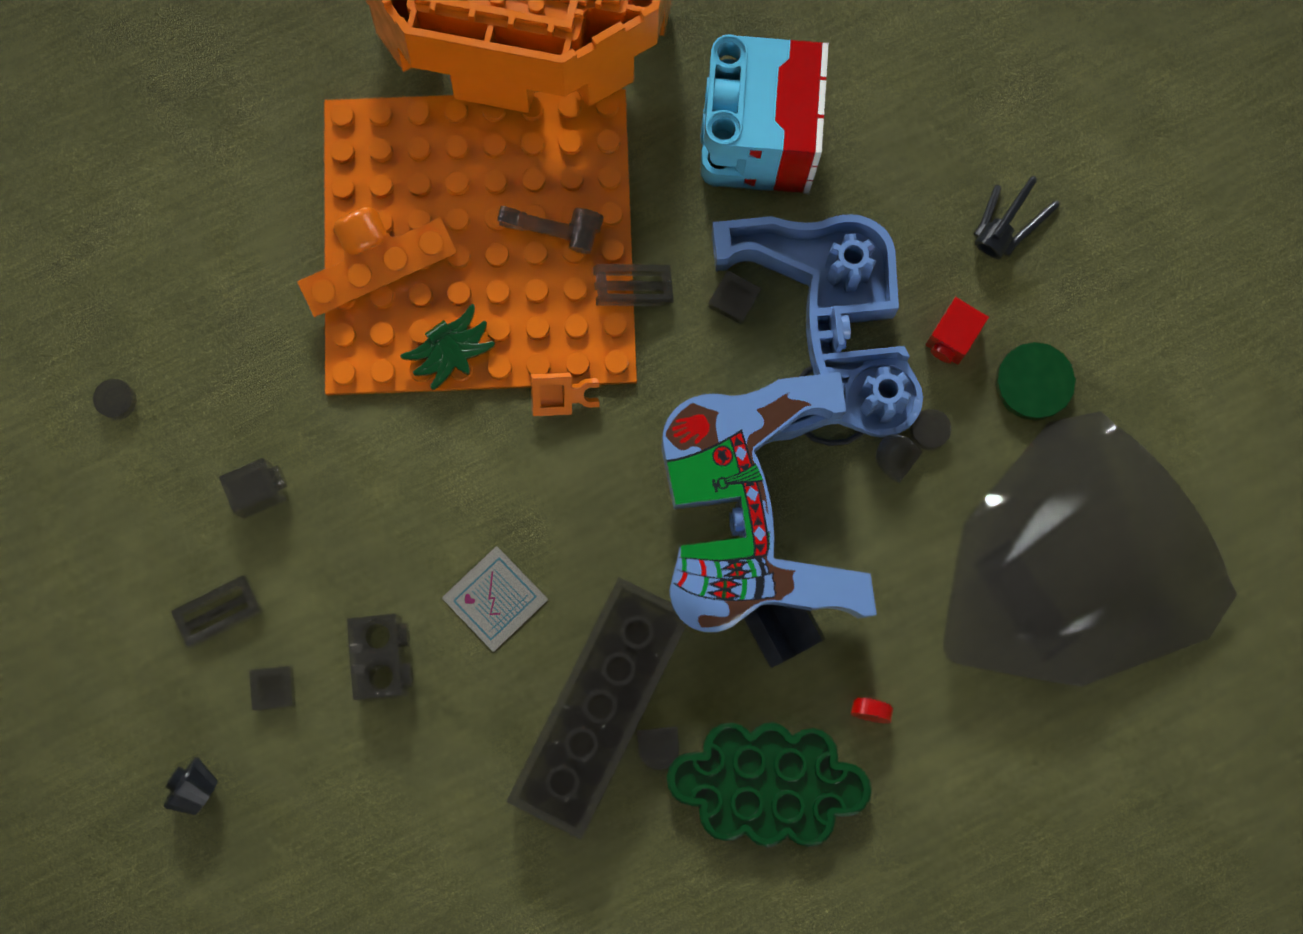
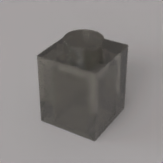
[219,458,288,519]

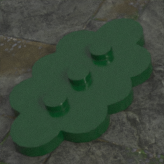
[666,722,872,847]

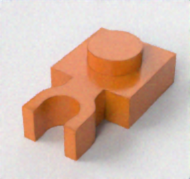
[531,373,599,416]

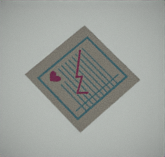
[442,546,548,652]

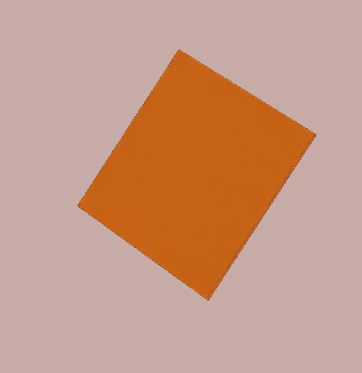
[324,88,637,395]

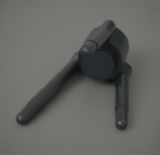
[973,176,1060,259]

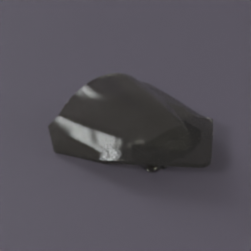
[943,411,1238,686]

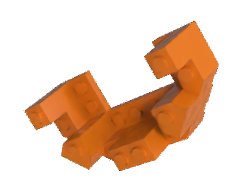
[365,0,672,113]

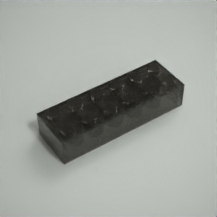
[506,577,688,840]

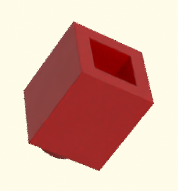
[925,296,989,365]

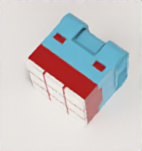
[700,34,829,193]

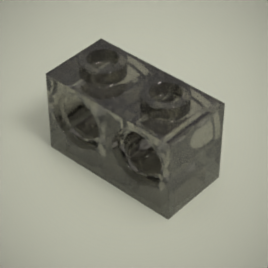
[347,613,414,702]

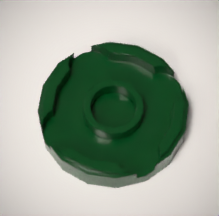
[995,342,1076,421]

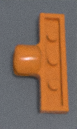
[297,207,457,317]

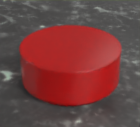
[851,698,894,724]

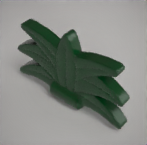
[400,304,495,390]

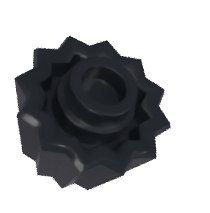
[163,757,218,815]

